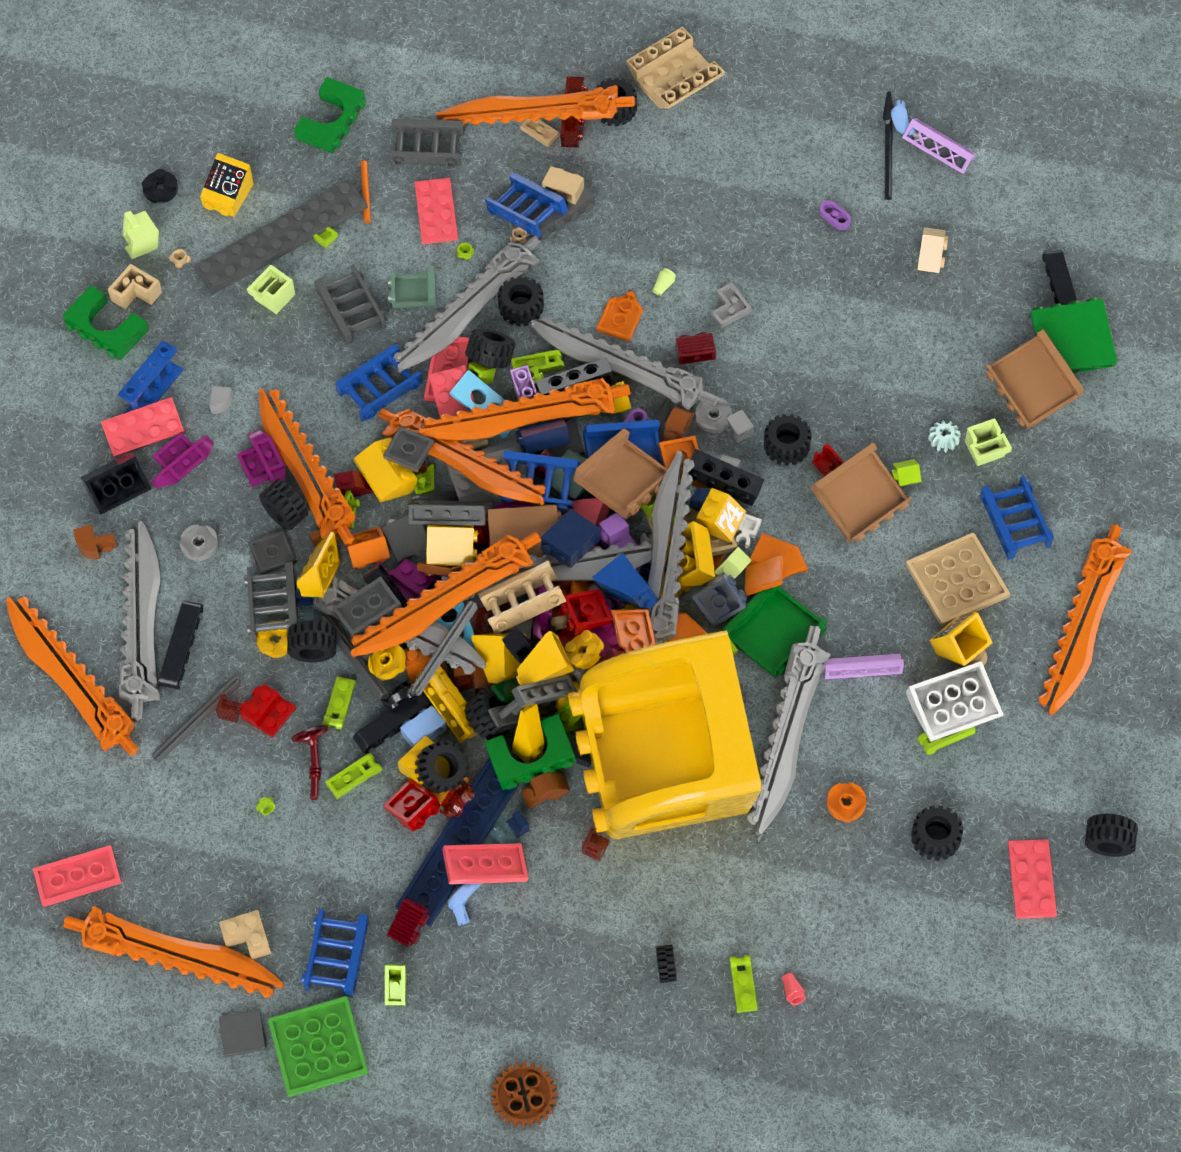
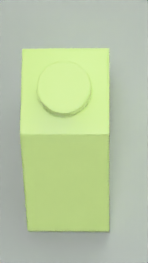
[714,547,752,579]

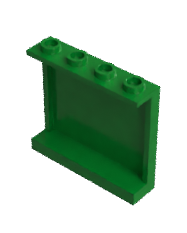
[1028,298,1117,374]
[723,585,827,678]

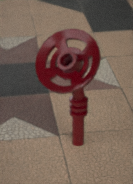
[291,725,329,800]

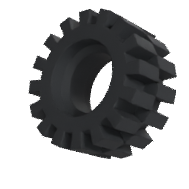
[656,944,677,983]

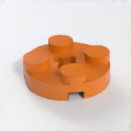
[826,782,866,823]

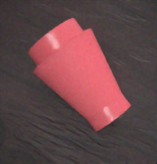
[782,973,806,1005]

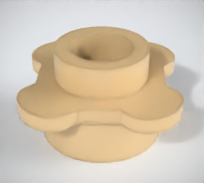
[510,227,530,245]
[169,249,191,268]

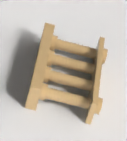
[478,560,566,634]

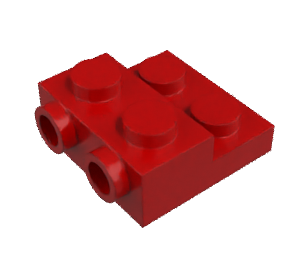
[559,589,613,636]
[240,683,296,738]
[383,779,441,832]

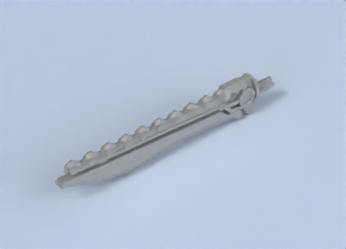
[394,235,541,372]
[531,316,719,410]
[648,451,695,645]
[119,521,161,721]
[442,540,652,600]
[313,576,487,674]
[747,625,830,835]

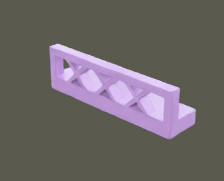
[902,118,977,174]
[823,654,904,679]

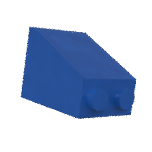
[592,553,660,609]

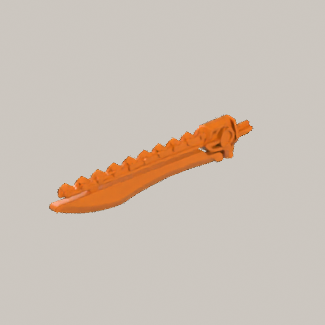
[436,85,635,126]
[419,378,631,440]
[258,389,355,545]
[378,408,546,505]
[1039,524,1132,716]
[350,532,542,658]
[6,597,139,756]
[63,906,284,998]

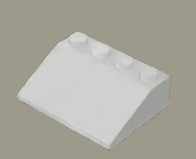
[906,661,1004,742]

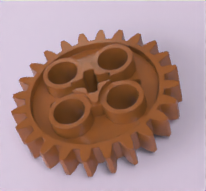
[490,1061,558,1129]

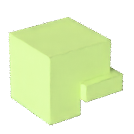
[123,211,159,259]
[247,265,295,314]
[965,418,1012,466]

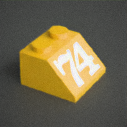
[696,488,746,543]

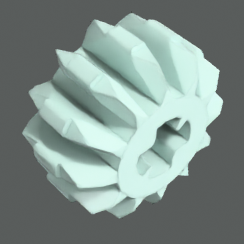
[928,420,961,453]

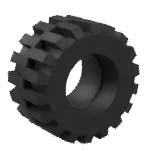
[596,78,637,126]
[497,276,544,326]
[465,329,516,368]
[764,414,811,466]
[259,479,309,530]
[287,620,336,663]
[465,686,517,740]
[415,741,469,793]
[911,805,963,861]
[1085,813,1138,857]

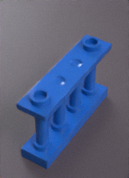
[485,172,568,238]
[118,340,183,414]
[335,344,422,422]
[497,450,581,511]
[980,476,1054,560]
[301,908,369,998]

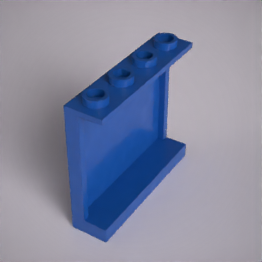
[582,419,663,465]

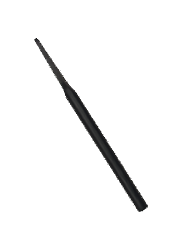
[883,91,894,200]

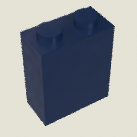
[515,418,571,453]
[541,509,600,568]

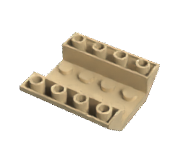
[626,26,725,109]

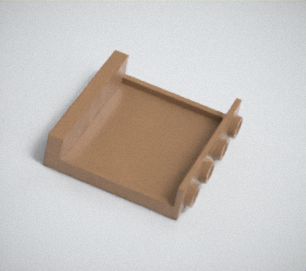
[985,330,1085,430]
[574,428,668,519]
[809,443,913,543]
[487,505,561,558]

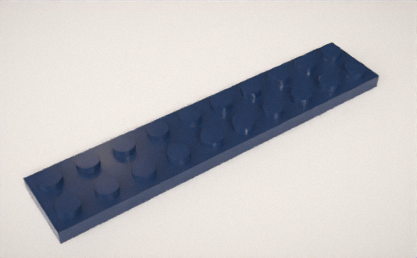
[395,750,525,928]

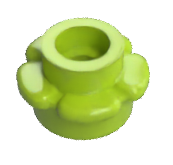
[456,243,474,260]
[256,797,275,815]

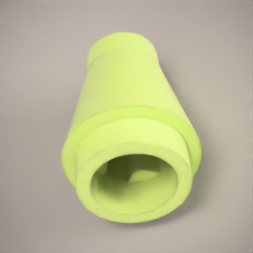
[652,268,676,296]

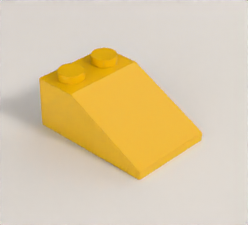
[398,735,469,807]

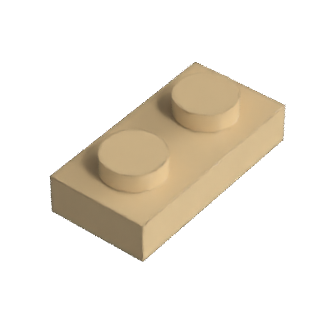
[520,119,559,148]

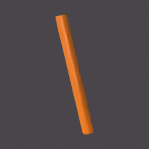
[360,161,371,223]

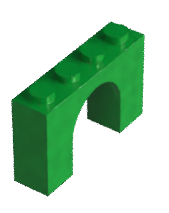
[294,77,366,153]
[62,285,149,361]
[484,714,577,790]

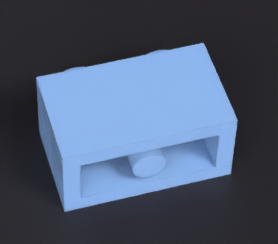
[400,706,447,748]

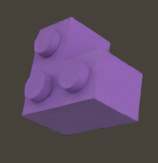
[599,513,638,550]

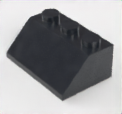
[80,452,151,514]

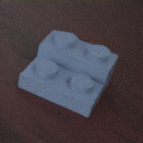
[692,572,747,627]

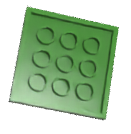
[268,996,369,1098]

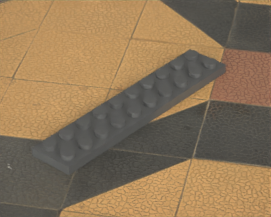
[194,179,368,295]

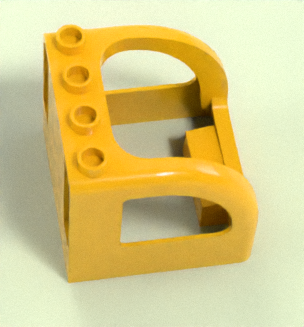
[568,630,761,839]

